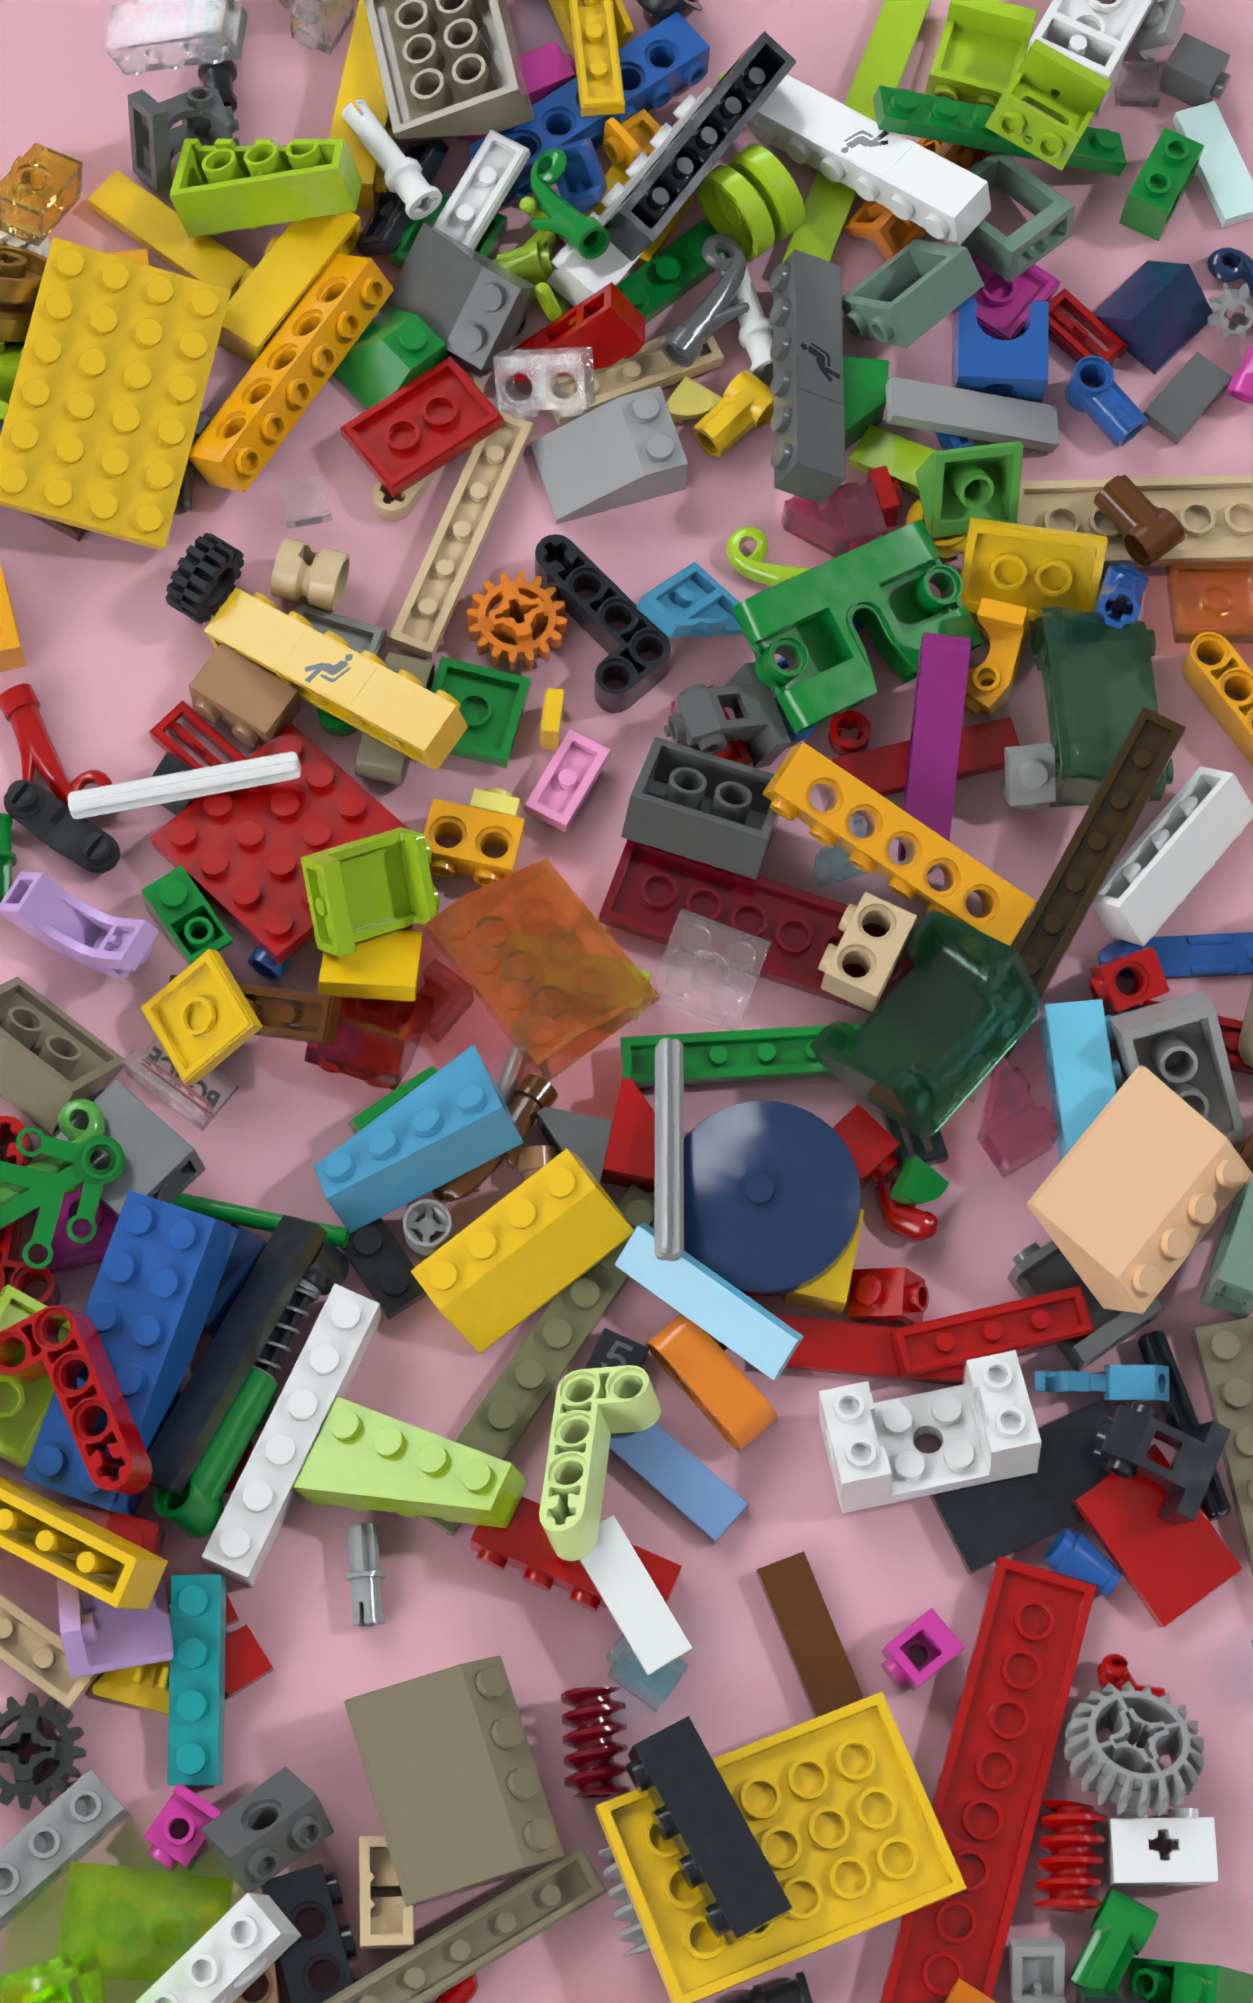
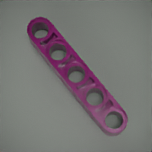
[898,632,971,861]

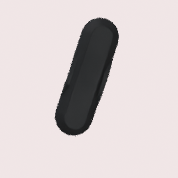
[4,780,120,874]

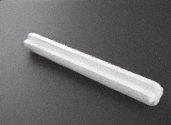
[68,751,301,820]

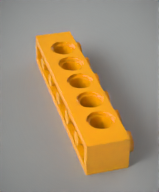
[188,253,394,493]
[762,742,1037,953]

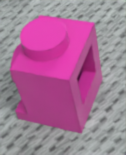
[881,1608,965,1692]
[143,1783,222,1871]

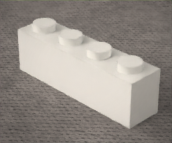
[1092,766,1253,946]

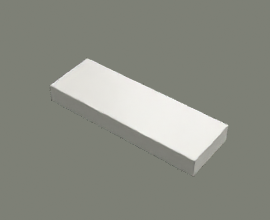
[433,130,530,250]
[580,1515,693,1677]

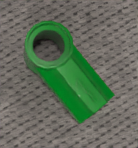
[1068,1887,1159,1990]

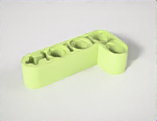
[539,1365,661,1561]

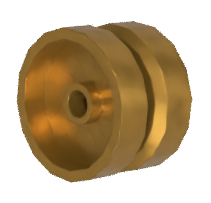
[0,245,47,342]

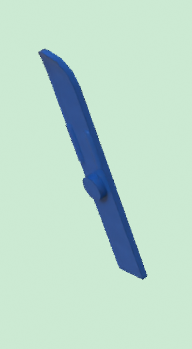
[1098,932,1253,979]

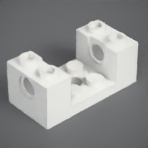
[1026,0,1163,117]
[819,1350,1041,1513]

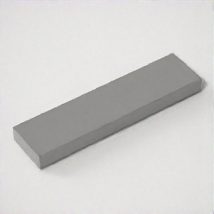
[885,376,1059,453]

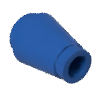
[1043,1528,1122,1597]

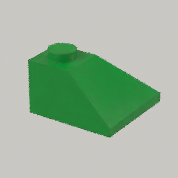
[333,307,446,410]

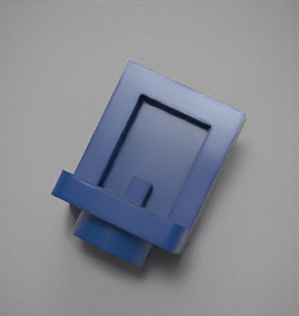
[552,137,607,213]

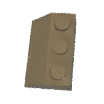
[0,976,127,1135]

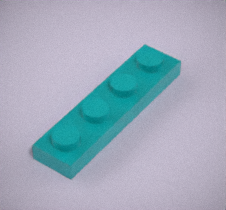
[167,1574,226,1785]

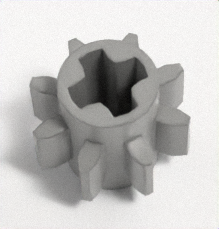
[1207,283,1253,340]

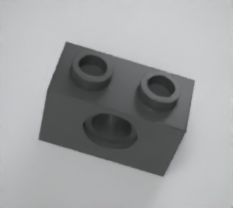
[201,1767,334,1893]

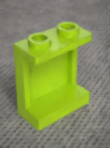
[925,0,1038,108]
[300,827,440,957]

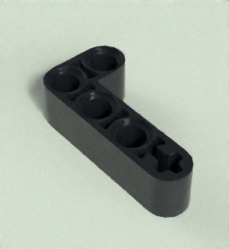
[535,534,671,713]

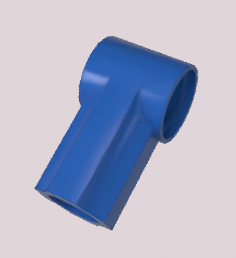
[1064,356,1148,447]

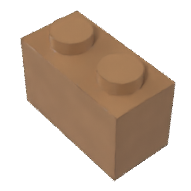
[189,643,301,747]

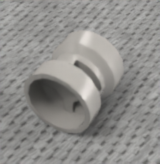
[403,1199,453,1259]

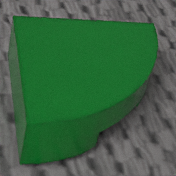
[890,1155,949,1205]

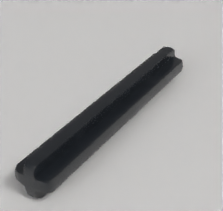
[1138,1330,1231,1521]

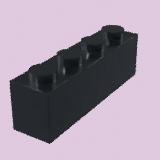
[626,1716,792,1946]

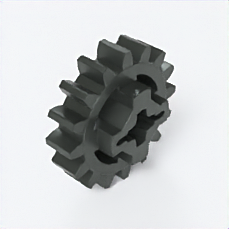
[0,1693,87,1810]

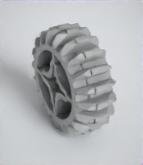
[1064,1680,1204,1819]

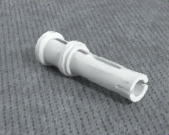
[342,99,442,220]
[719,252,773,381]

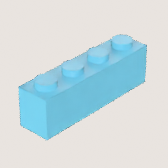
[1038,999,1121,1163]

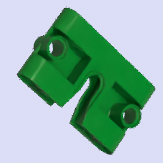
[731,520,985,734]

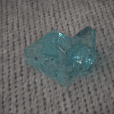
[812,814,867,889]

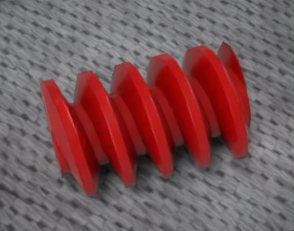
[1033,1799,1108,1913]

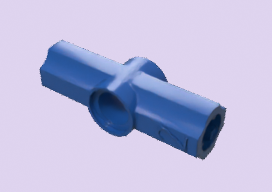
[1094,561,1149,629]

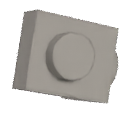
[1128,0,1186,68]
[1000,742,1056,810]
[1009,1938,1067,2003]

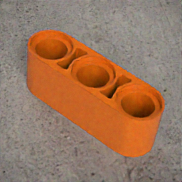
[646,1314,778,1452]

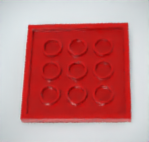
[150,723,410,965]

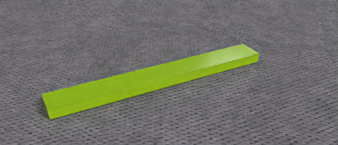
[782,0,931,264]

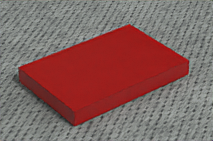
[340,356,504,498]
[1072,1443,1243,1627]

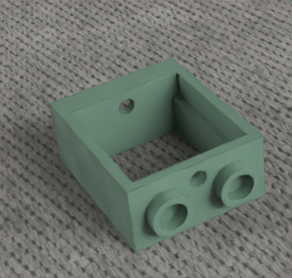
[961,152,1075,283]
[842,239,984,348]
[1199,1174,1253,1319]

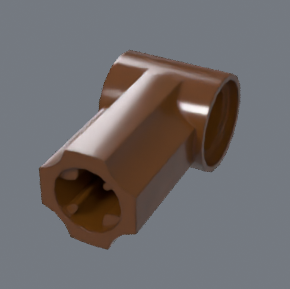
[1093,475,1185,567]

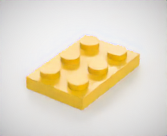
[960,517,1108,629]

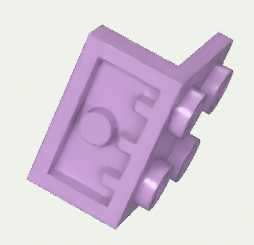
[57,1577,174,1678]

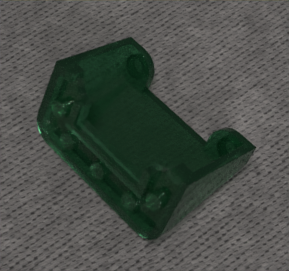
[1029,606,1174,808]
[809,909,1040,1138]

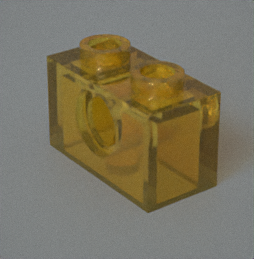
[0,142,83,247]

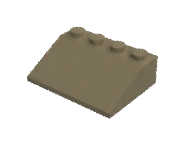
[364,0,535,139]
[344,1655,565,1907]

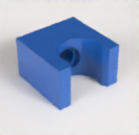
[952,297,1049,403]

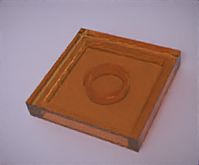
[1165,561,1253,643]

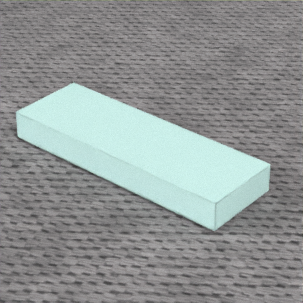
[1172,101,1253,228]

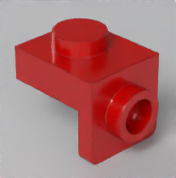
[848,1267,929,1325]

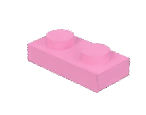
[525,729,610,833]

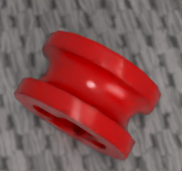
[828,710,871,756]

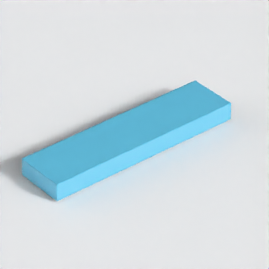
[614,1222,804,1380]

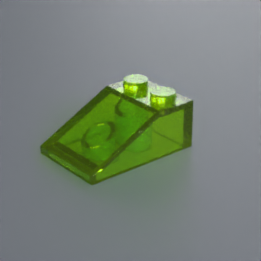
[55,1862,233,1983]

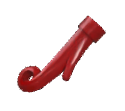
[0,683,112,806]

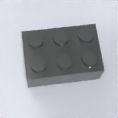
[621,737,780,880]

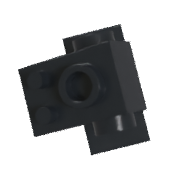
[1093,1403,1231,1525]

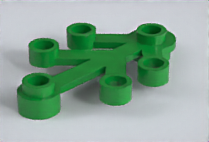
[0,1127,125,1269]

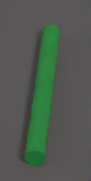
[170,1193,350,1248]

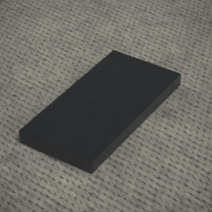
[929,1399,1112,1575]

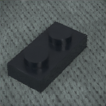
[339,1218,427,1320]

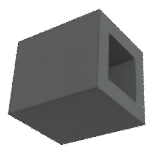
[1158,33,1231,107]

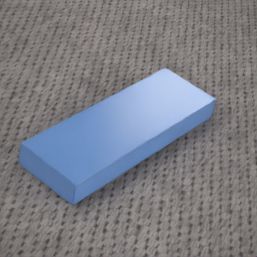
[609,1423,748,1544]

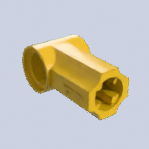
[692,369,774,458]

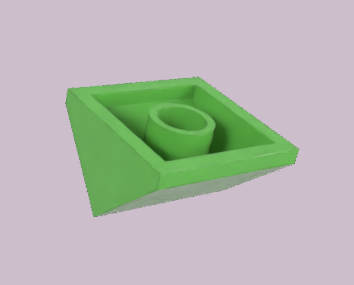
[915,441,1024,538]

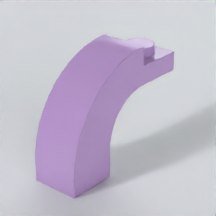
[0,871,160,979]

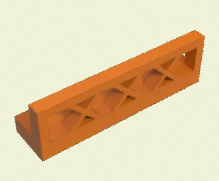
[844,138,993,261]

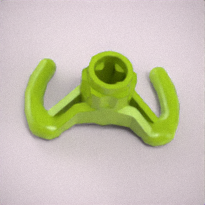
[492,197,570,322]

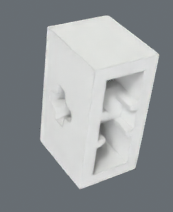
[1102,1808,1219,1887]

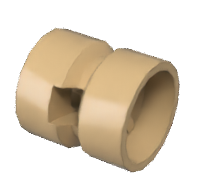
[271,537,350,612]

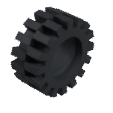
[165,533,244,624]

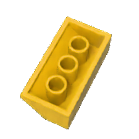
[411,1148,635,1354]

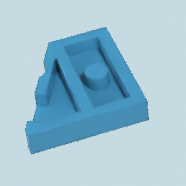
[636,562,743,638]

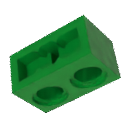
[1119,128,1205,241]

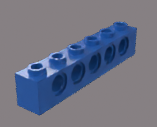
[470,11,710,207]

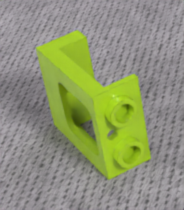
[985,39,1112,171]

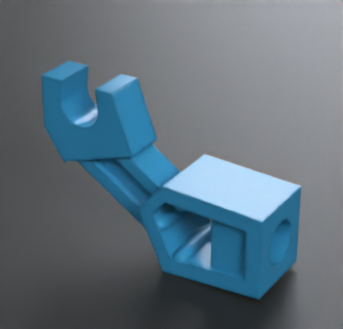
[1035,1365,1169,1401]

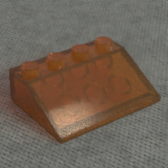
[425,858,661,1082]

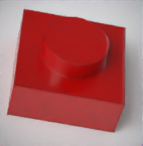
[865,466,904,530]

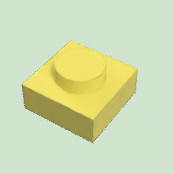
[470,788,520,817]

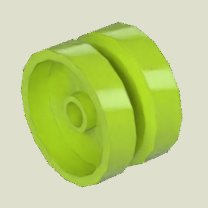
[696,143,806,262]

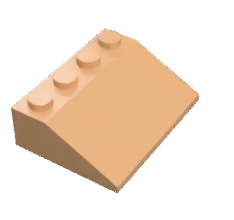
[1026,1066,1252,1314]

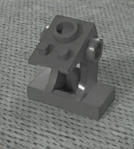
[127,86,240,192]
[664,662,791,767]

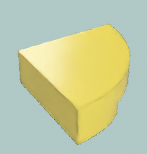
[666,376,722,423]

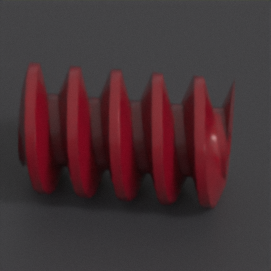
[561,1687,630,1798]

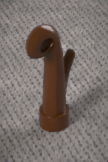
[432,1074,558,1202]

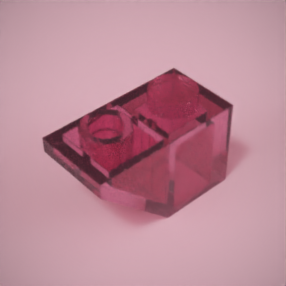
[781,482,887,558]
[977,1057,1058,1178]

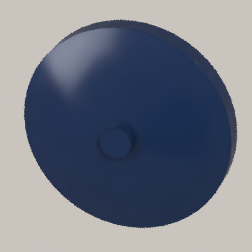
[684,1101,862,1297]

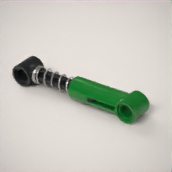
[153,1238,349,1539]

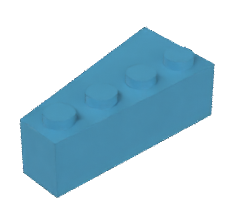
[314,1044,524,1233]

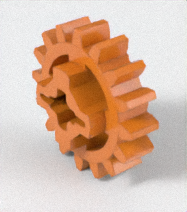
[467,571,567,671]

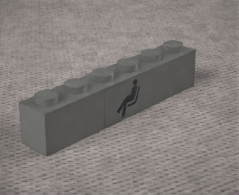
[769,249,846,504]

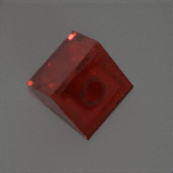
[304,992,434,1090]

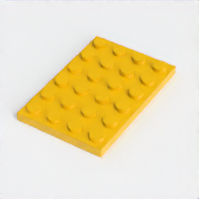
[0,237,231,552]
[595,1692,967,2003]

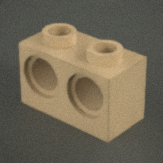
[818,892,917,1013]
[359,1836,415,1950]

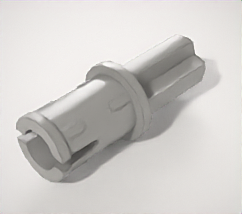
[345,1523,386,1627]

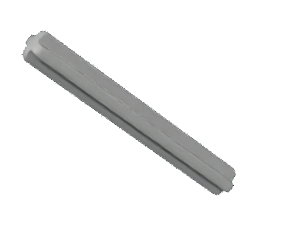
[654,1038,684,1262]

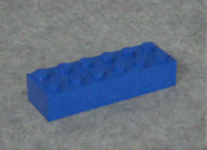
[23,1190,239,1516]

